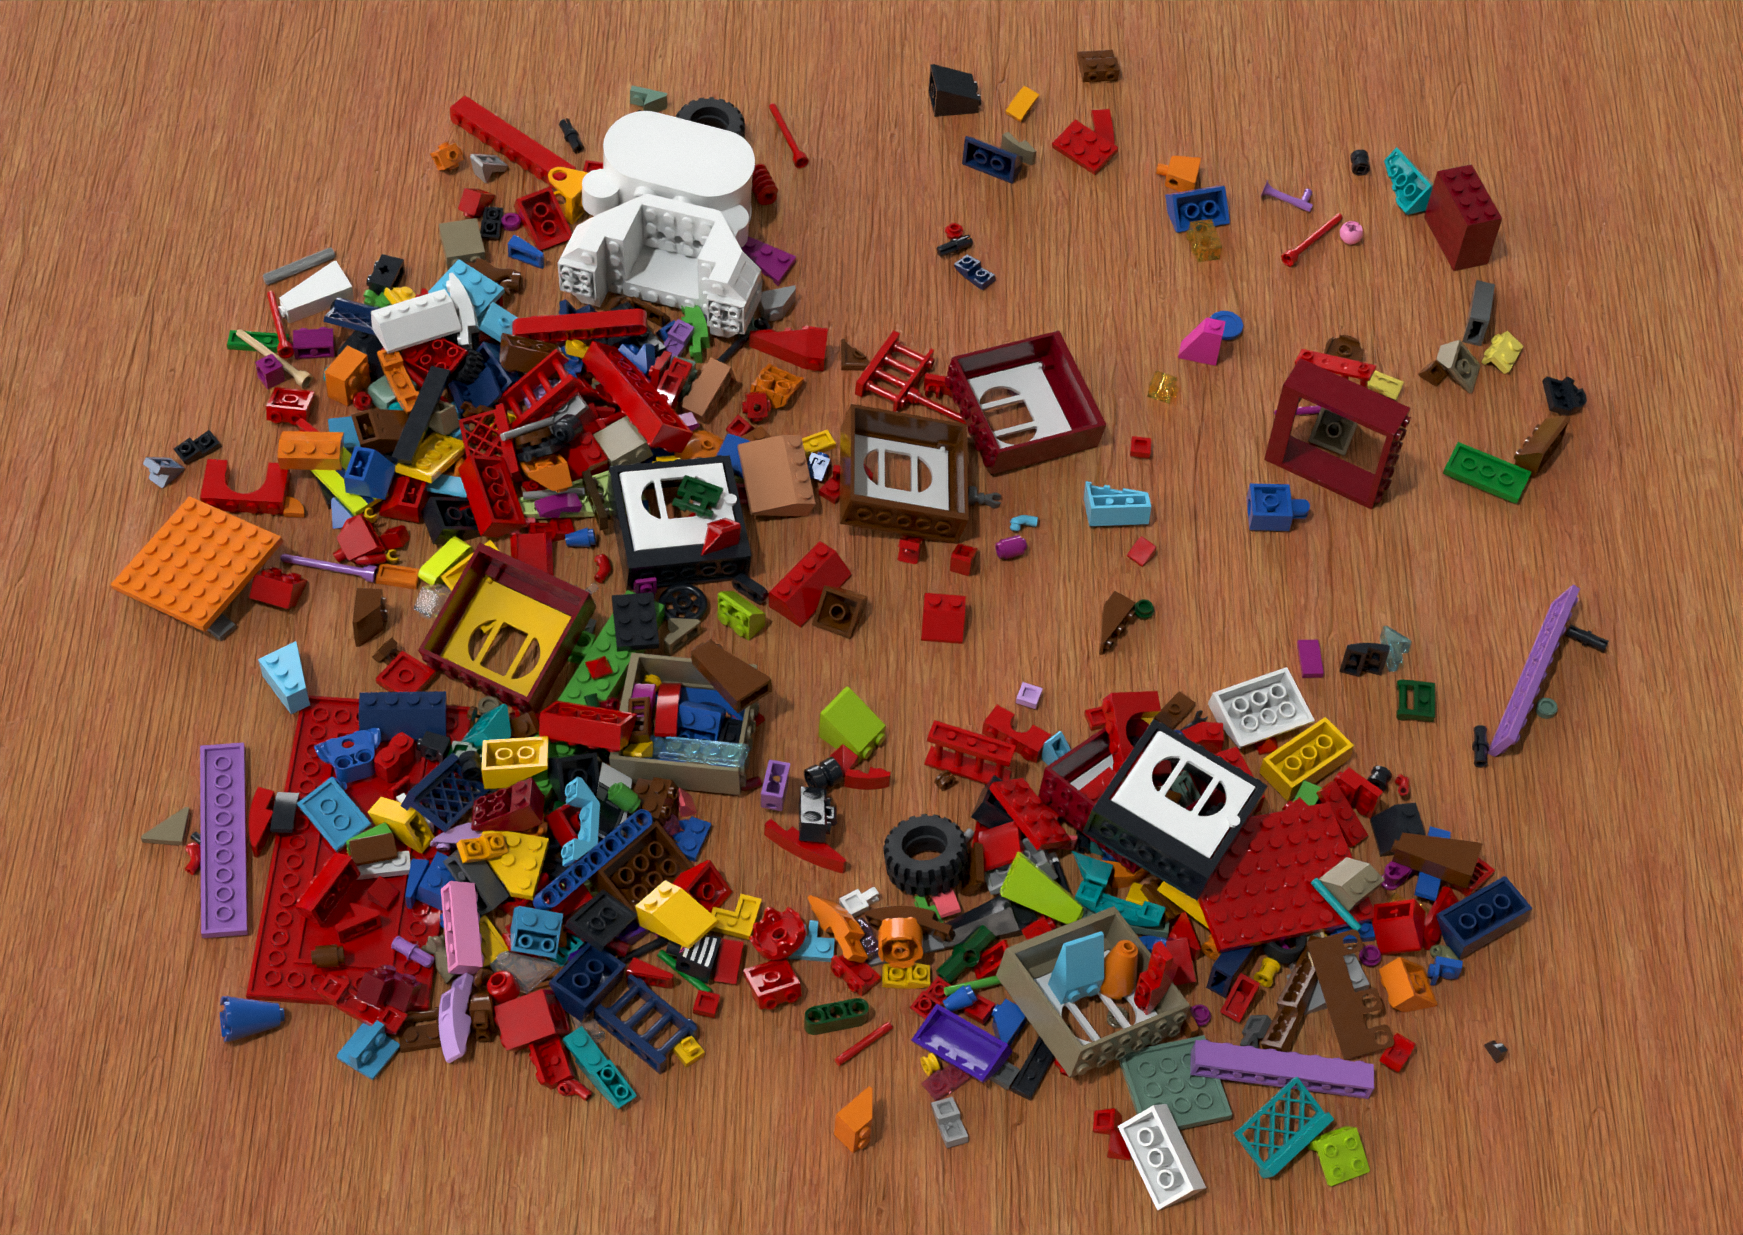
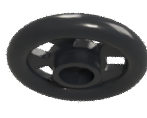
[658,584,708,621]

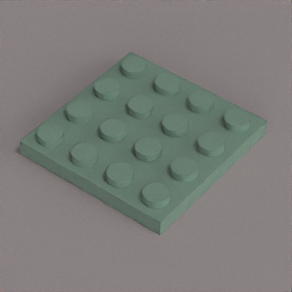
[1119,1035,1232,1130]

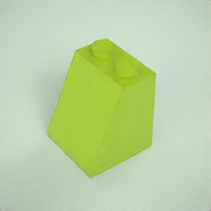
[818,686,886,764]

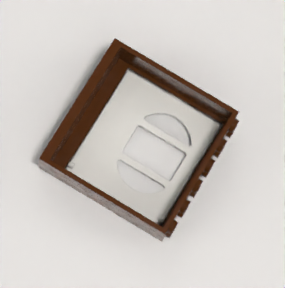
[840,404,969,544]

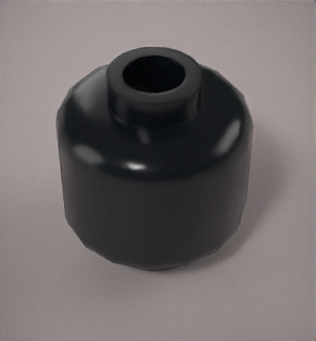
[553,414,583,444]

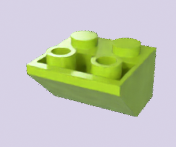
[717,591,766,641]

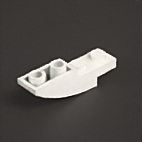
[446,273,479,349]

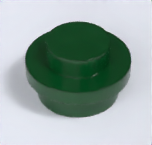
[1134,599,1154,619]

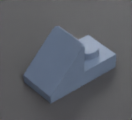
[143,457,185,488]

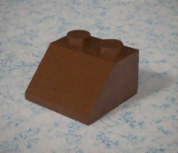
[352,588,388,647]

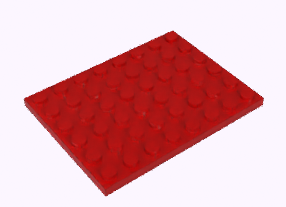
[1198,802,1375,953]

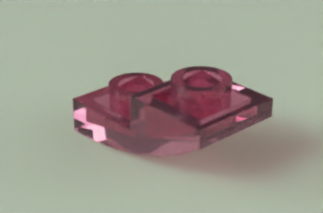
[921,1064,973,1101]

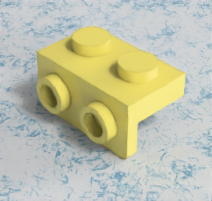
[1482,331,1523,374]

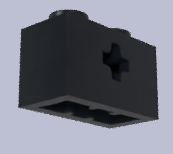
[366,254,405,296]

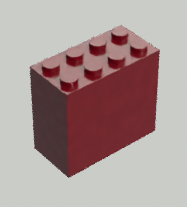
[1424,164,1502,271]

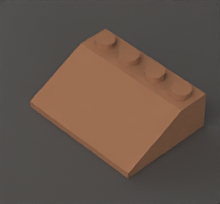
[737,435,815,517]

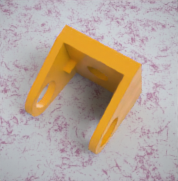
[548,167,587,225]

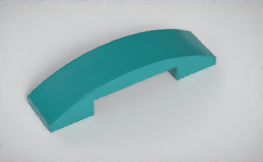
[1075,881,1166,926]

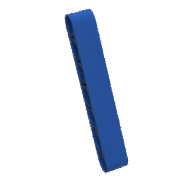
[533,809,652,911]

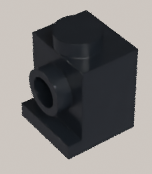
[416,731,451,763]

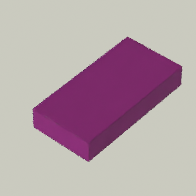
[1297,639,1324,678]

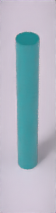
[1310,878,1362,931]

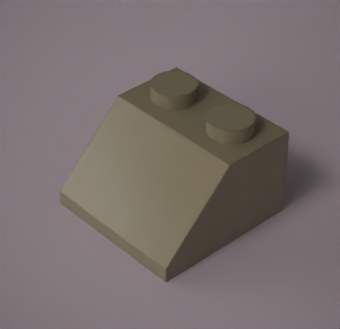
[1319,857,1385,912]

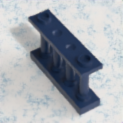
[593,974,698,1075]

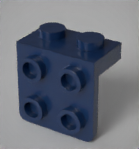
[448,367,502,416]

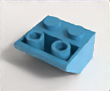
[510,906,563,958]

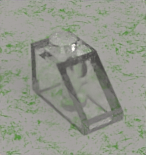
[413,584,452,619]

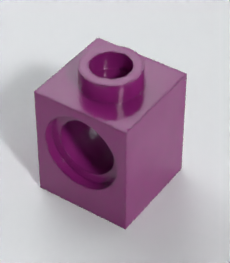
[255,353,285,389]

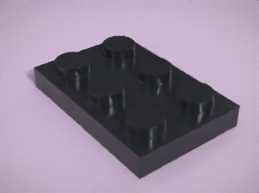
[612,592,659,652]
[565,889,638,952]

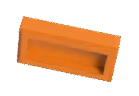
[375,563,420,590]

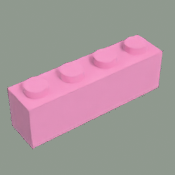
[441,881,484,975]

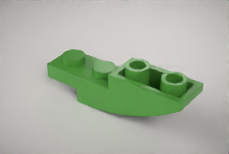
[681,305,710,363]

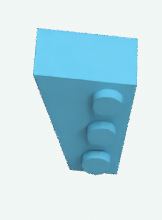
[1083,481,1151,526]

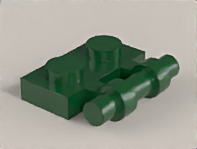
[672,475,724,519]

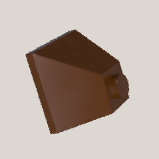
[812,585,868,638]

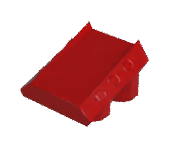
[510,531,554,576]

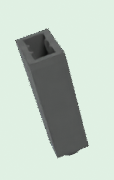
[1462,280,1495,346]

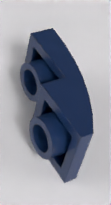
[954,254,996,290]

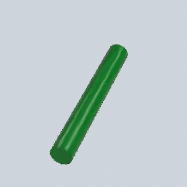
[657,949,712,993]

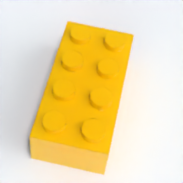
[1259,717,1354,802]

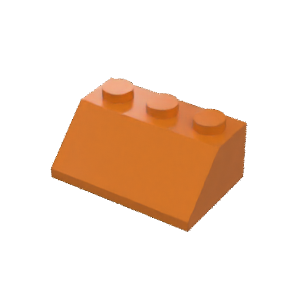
[277,431,344,470]
[519,453,572,493]

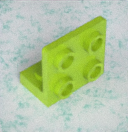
[1307,1126,1370,1186]

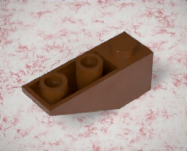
[1099,591,1136,655]

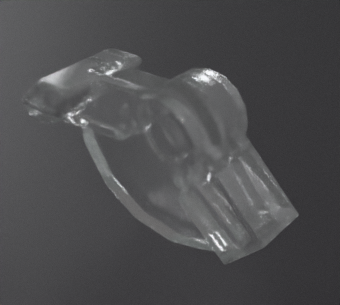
[571,1015,605,1044]

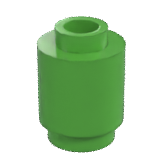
[608,782,641,813]

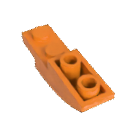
[807,895,868,963]

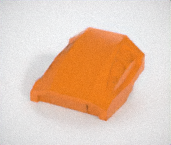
[750,363,804,409]

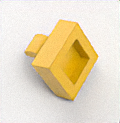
[673,1035,705,1068]

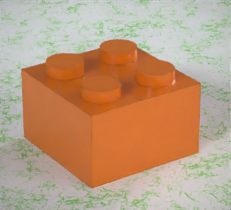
[324,345,371,407]

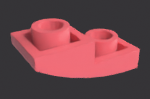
[930,887,961,918]

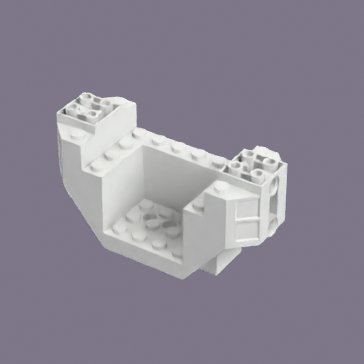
[558,194,762,338]

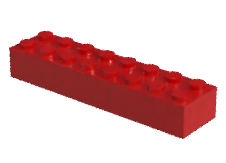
[582,341,693,453]

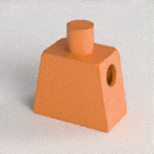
[1156,155,1201,192]

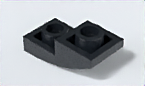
[480,206,504,239]
[174,430,222,464]
[270,792,300,833]

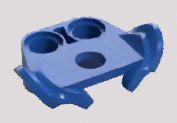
[314,728,381,783]

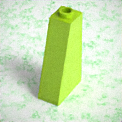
[999,852,1084,924]

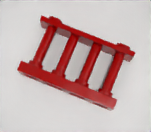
[855,330,935,412]
[498,349,584,430]
[1295,349,1376,388]
[924,720,1016,784]

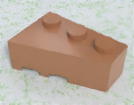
[681,358,737,424]

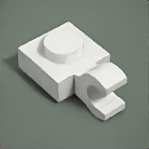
[839,887,879,917]

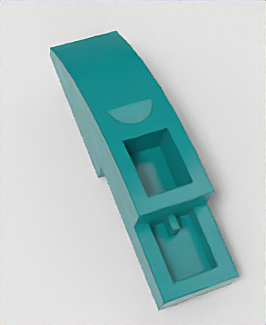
[563,1026,637,1110]

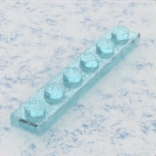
[651,735,750,767]

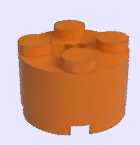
[878,917,923,968]

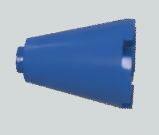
[220,996,284,1043]

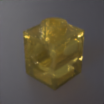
[1147,371,1179,404]

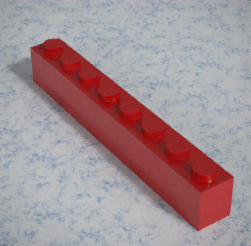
[450,95,576,190]

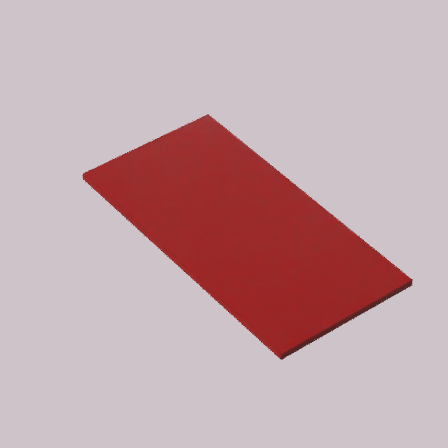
[246,695,471,1012]

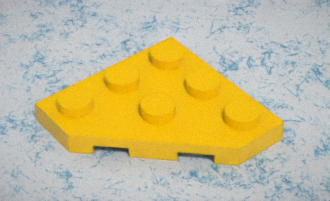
[482,831,549,900]

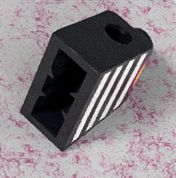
[666,935,721,983]

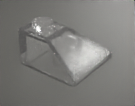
[490,951,559,994]

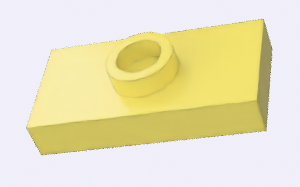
[1368,370,1404,400]

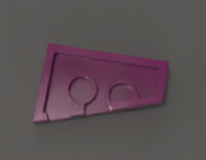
[741,236,796,286]

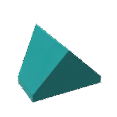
[1072,851,1113,892]

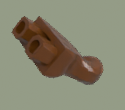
[465,258,521,296]
[469,969,496,1041]

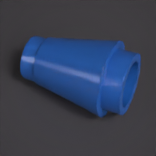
[565,527,596,547]
[943,984,978,1011]

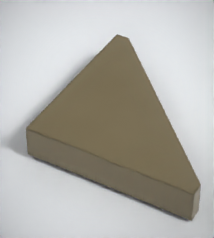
[141,807,190,846]

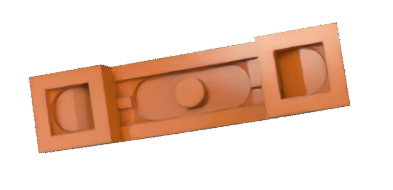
[377,349,419,414]

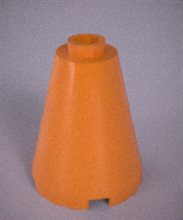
[1099,940,1138,1000]

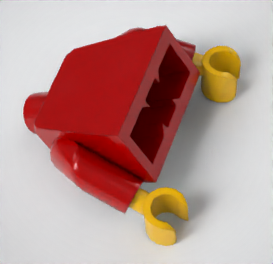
[333,508,399,565]

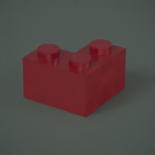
[356,965,423,1012]

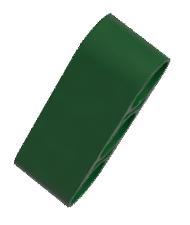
[804,998,869,1035]

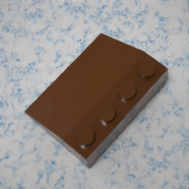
[588,820,694,924]

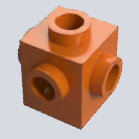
[430,141,464,171]

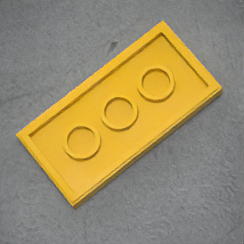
[395,432,470,483]

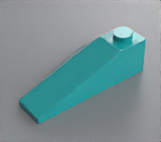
[1384,147,1434,215]

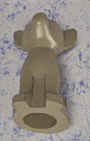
[421,935,456,984]

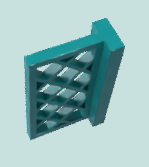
[1233,1077,1334,1179]

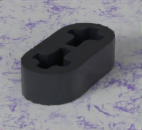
[732,573,769,604]

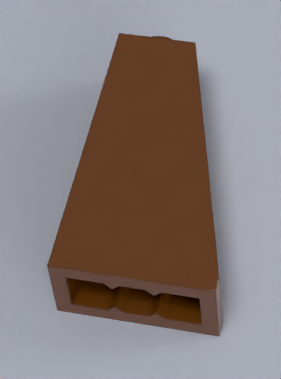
[691,641,772,713]
[1391,832,1483,889]

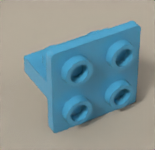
[337,1020,400,1080]

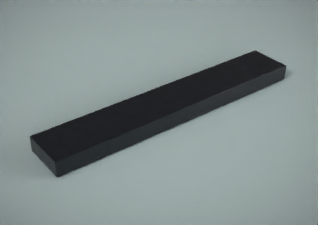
[391,366,451,466]

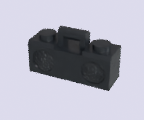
[799,786,837,843]

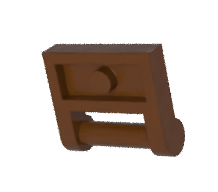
[398,1007,442,1053]

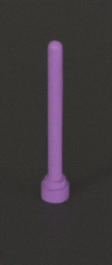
[280,554,378,583]

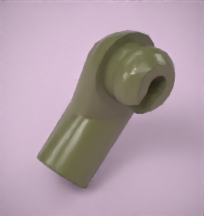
[1430,945,1460,960]

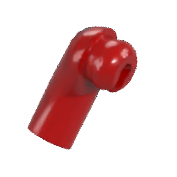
[557,1080,593,1101]

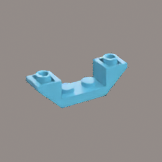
[561,777,600,867]

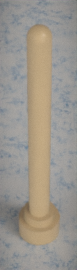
[236,329,313,388]

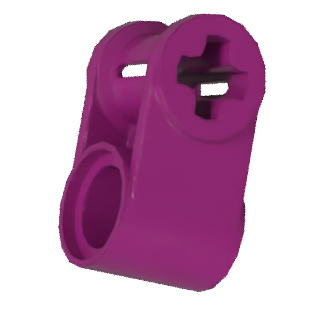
[1381,861,1417,891]

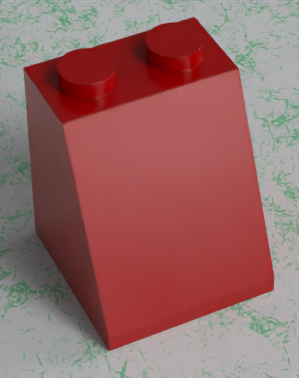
[494,989,571,1051]

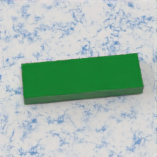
[227,330,290,353]

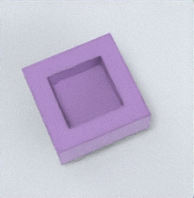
[1016,682,1043,709]

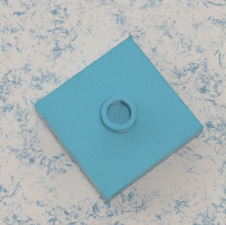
[479,302,518,343]

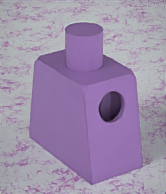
[761,759,790,811]

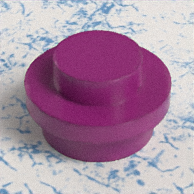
[1359,945,1381,967]
[1190,1004,1211,1026]

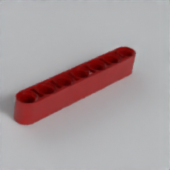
[512,309,647,342]

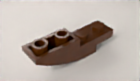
[865,906,956,942]

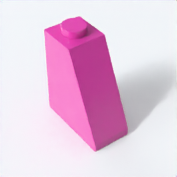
[1178,317,1226,366]

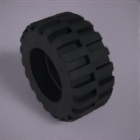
[676,97,745,139]
[883,814,969,897]

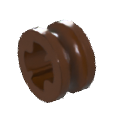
[934,770,956,791]

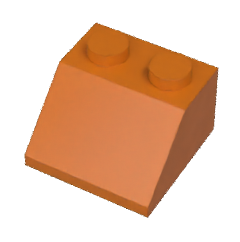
[1379,957,1438,1012]
[834,1086,873,1153]

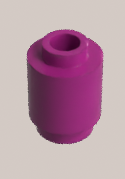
[995,535,1027,559]

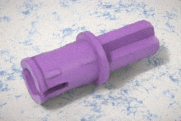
[391,936,434,968]

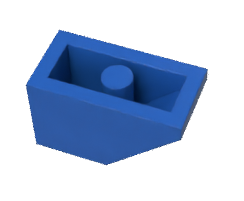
[992,998,1027,1046]

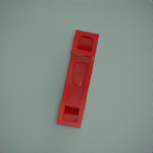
[655,683,682,737]
[317,974,408,1035]

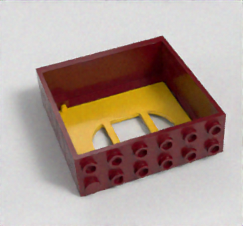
[418,543,596,714]

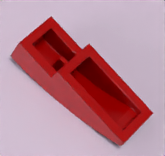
[249,786,276,858]

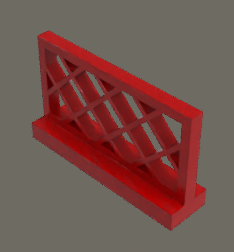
[458,403,523,482]

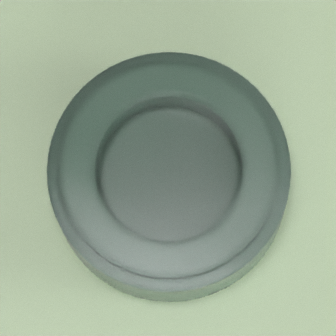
[1535,698,1558,719]

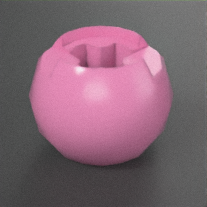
[1340,221,1363,245]

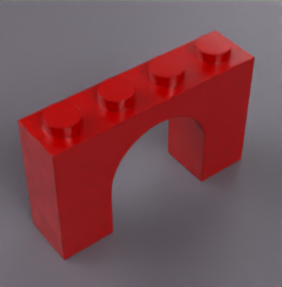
[200,459,291,515]
[1102,691,1172,780]

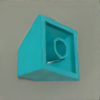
[461,703,511,747]

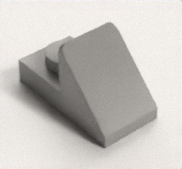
[470,154,508,183]

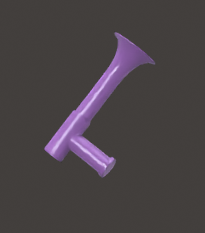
[1260,180,1313,212]

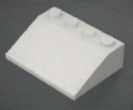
[1208,667,1315,749]

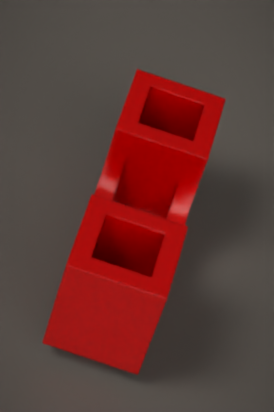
[982,704,1051,763]

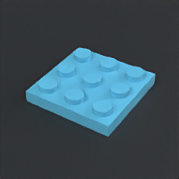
[428,259,505,321]

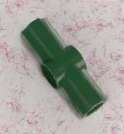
[936,925,996,985]

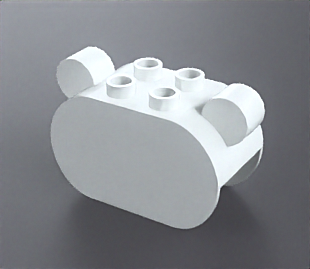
[582,111,755,248]

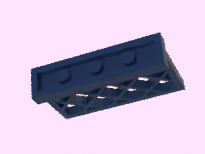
[323,297,380,335]
[400,753,490,833]

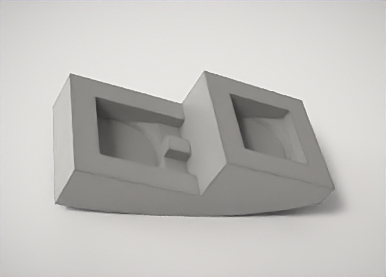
[931,1097,968,1148]

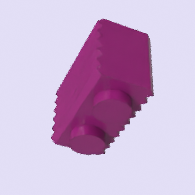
[293,327,335,359]

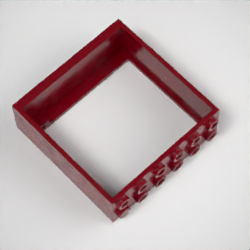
[1264,358,1411,510]

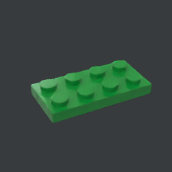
[1443,442,1532,504]

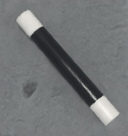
[1049,852,1072,895]

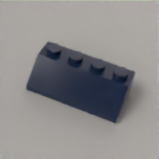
[359,691,447,742]
[1436,876,1533,959]

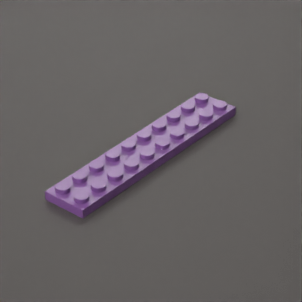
[1487,584,1580,757]
[200,742,248,938]

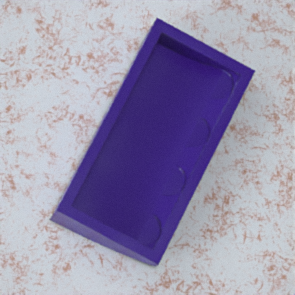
[911,1004,1012,1083]

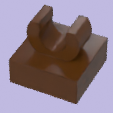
[372,638,400,665]

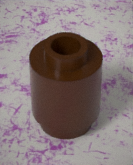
[311,944,345,969]

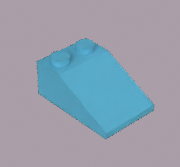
[1048,931,1104,1005]

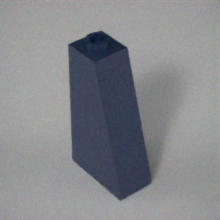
[1206,945,1260,999]

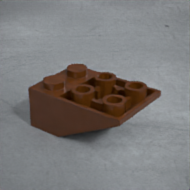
[351,409,423,455]

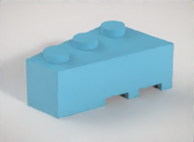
[258,641,310,714]

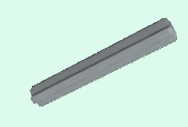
[263,247,335,285]

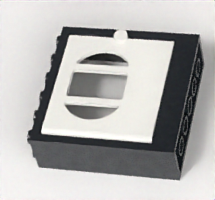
[607,455,752,591]
[1083,719,1267,901]

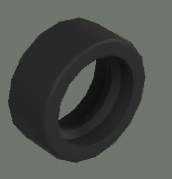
[1261,935,1306,964]

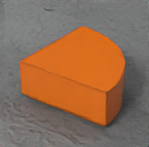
[283,496,305,518]

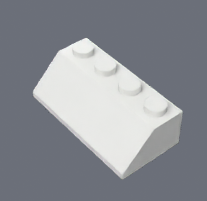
[371,289,461,354]
[1118,1104,1206,1211]

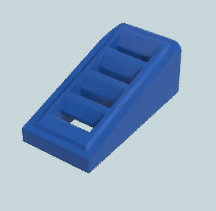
[508,235,544,269]
[405,859,430,909]

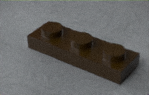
[582,470,610,531]

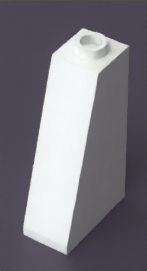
[278,261,354,324]

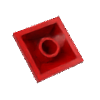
[672,860,732,913]

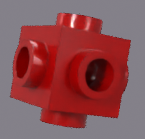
[742,391,771,421]

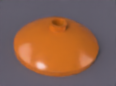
[674,430,724,460]

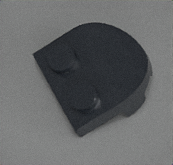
[1542,376,1587,416]

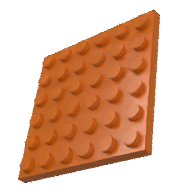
[111,496,284,632]

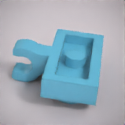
[788,920,835,962]

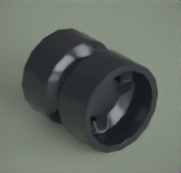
[804,757,844,790]

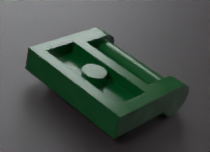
[1396,679,1435,722]

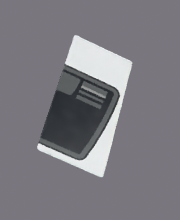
[596,762,632,838]

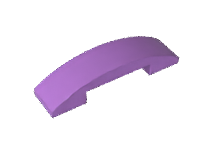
[642,319,695,381]

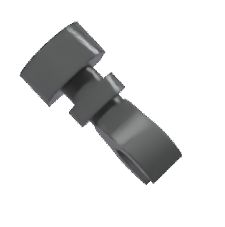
[968,486,1001,508]

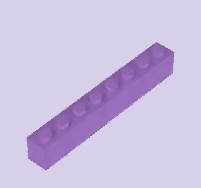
[1190,1040,1374,1099]

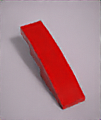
[764,819,847,874]

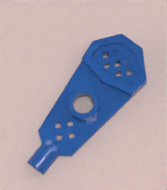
[561,346,583,378]

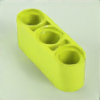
[418,536,473,588]

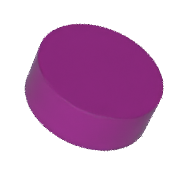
[502,213,521,231]

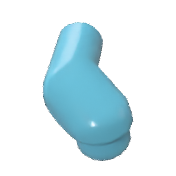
[1010,515,1038,531]

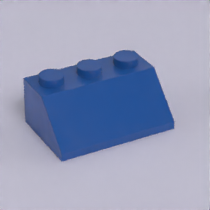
[1165,186,1230,232]

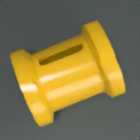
[1254,957,1281,987]

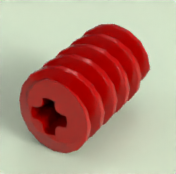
[752,164,778,205]

